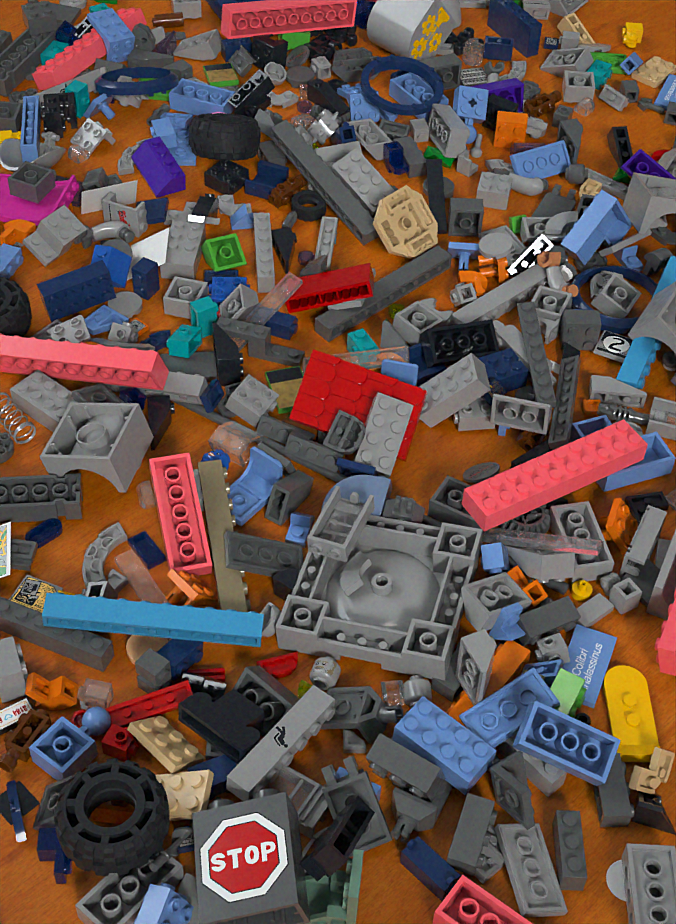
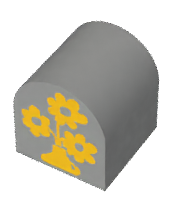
[367,0,457,61]

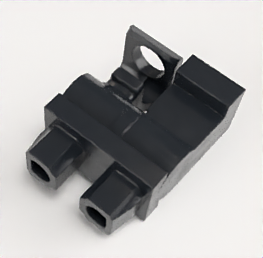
[304,34,342,63]

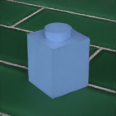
[620,51,643,75]

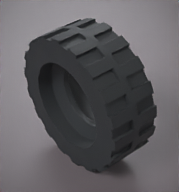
[291,190,326,222]

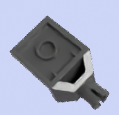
[321,686,403,744]
[487,751,535,830]
[391,780,454,843]

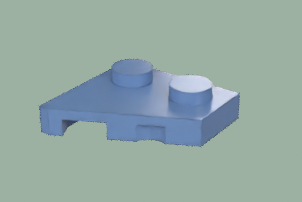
[160,112,193,128]
[84,305,129,335]

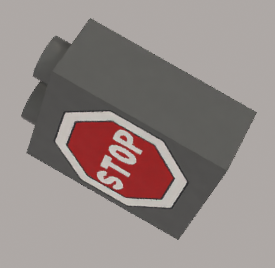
[192,789,310,924]

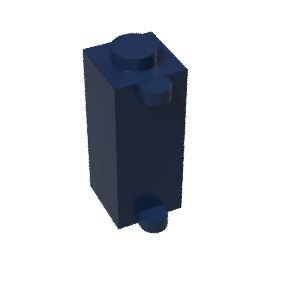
[330,122,357,145]
[251,306,298,340]
[400,836,461,901]

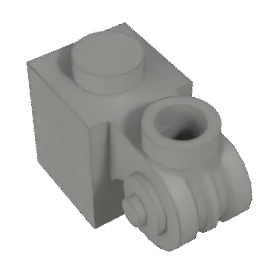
[600,572,642,615]

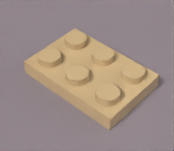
[631,56,676,88]
[127,715,205,774]
[156,770,214,821]

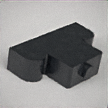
[178,690,264,764]
[300,796,375,882]

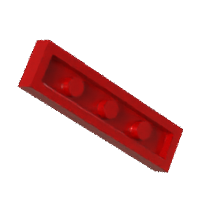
[105,680,193,730]

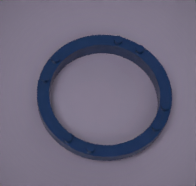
[360,54,444,116]
[94,67,179,97]
[571,265,658,334]

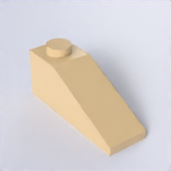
[557,12,596,45]

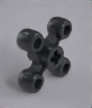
[324,22,357,46]
[445,27,484,55]

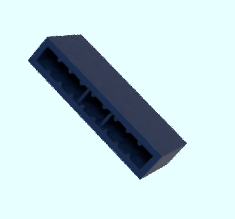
[487,0,542,58]

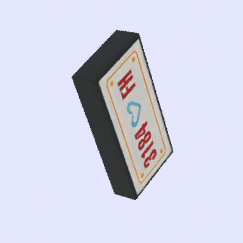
[0,697,34,735]

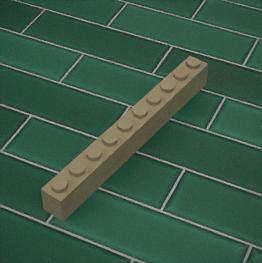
[198,460,251,612]

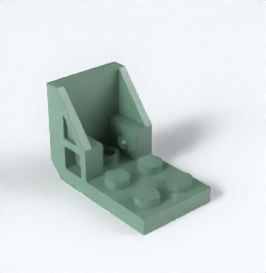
[305,849,364,924]

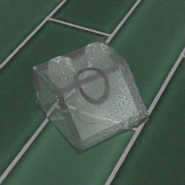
[208,420,264,467]

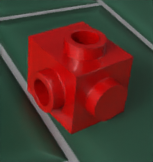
[101,723,139,762]

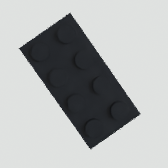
[420,319,499,369]

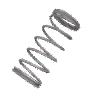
[0,392,36,444]

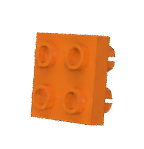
[478,255,509,286]
[600,498,638,555]
[166,569,219,608]

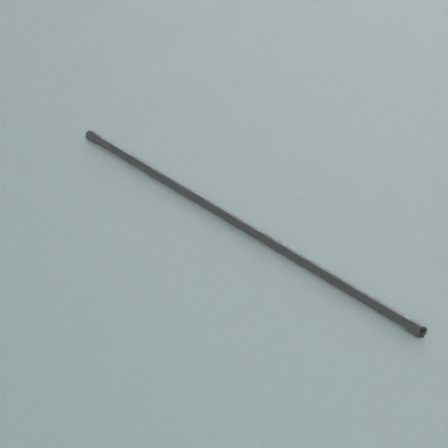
[171,400,569,595]

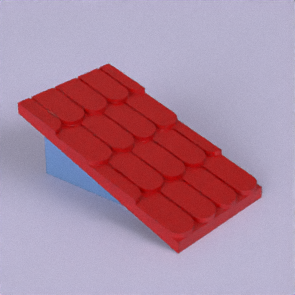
[289,349,427,462]

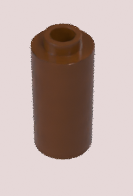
[152,12,184,28]

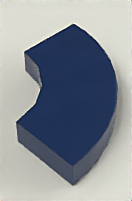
[139,330,170,352]
[6,780,27,842]

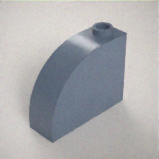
[321,475,392,517]

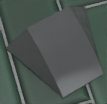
[332,47,380,82]

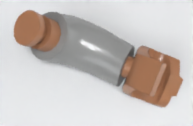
[537,251,579,297]

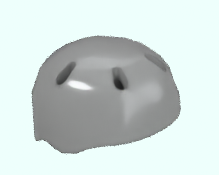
[264,62,287,86]
[259,602,281,637]

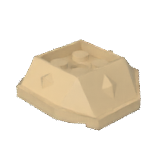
[373,185,438,259]

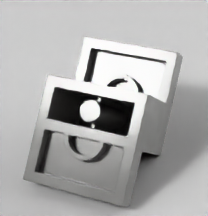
[22,205,87,267]

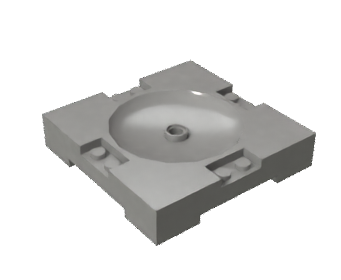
[275,502,483,680]

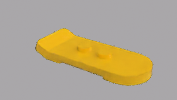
[602,665,660,762]

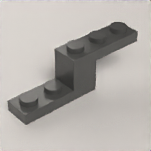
[217,316,305,367]
[256,414,344,473]

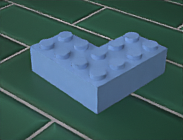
[561,190,633,266]
[570,415,676,492]

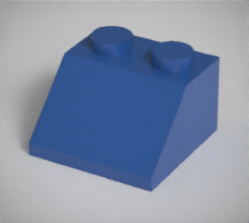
[91,245,132,288]

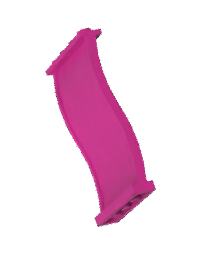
[0,173,79,226]

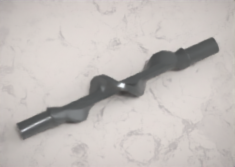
[149,797,222,872]

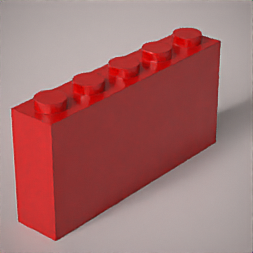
[284,263,374,313]

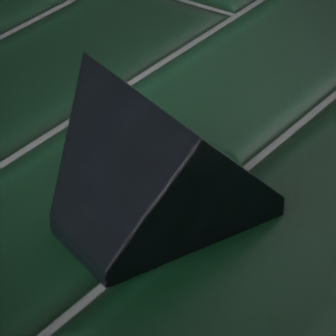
[632,791,676,835]

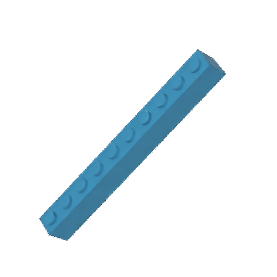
[616,256,676,390]
[42,592,264,647]

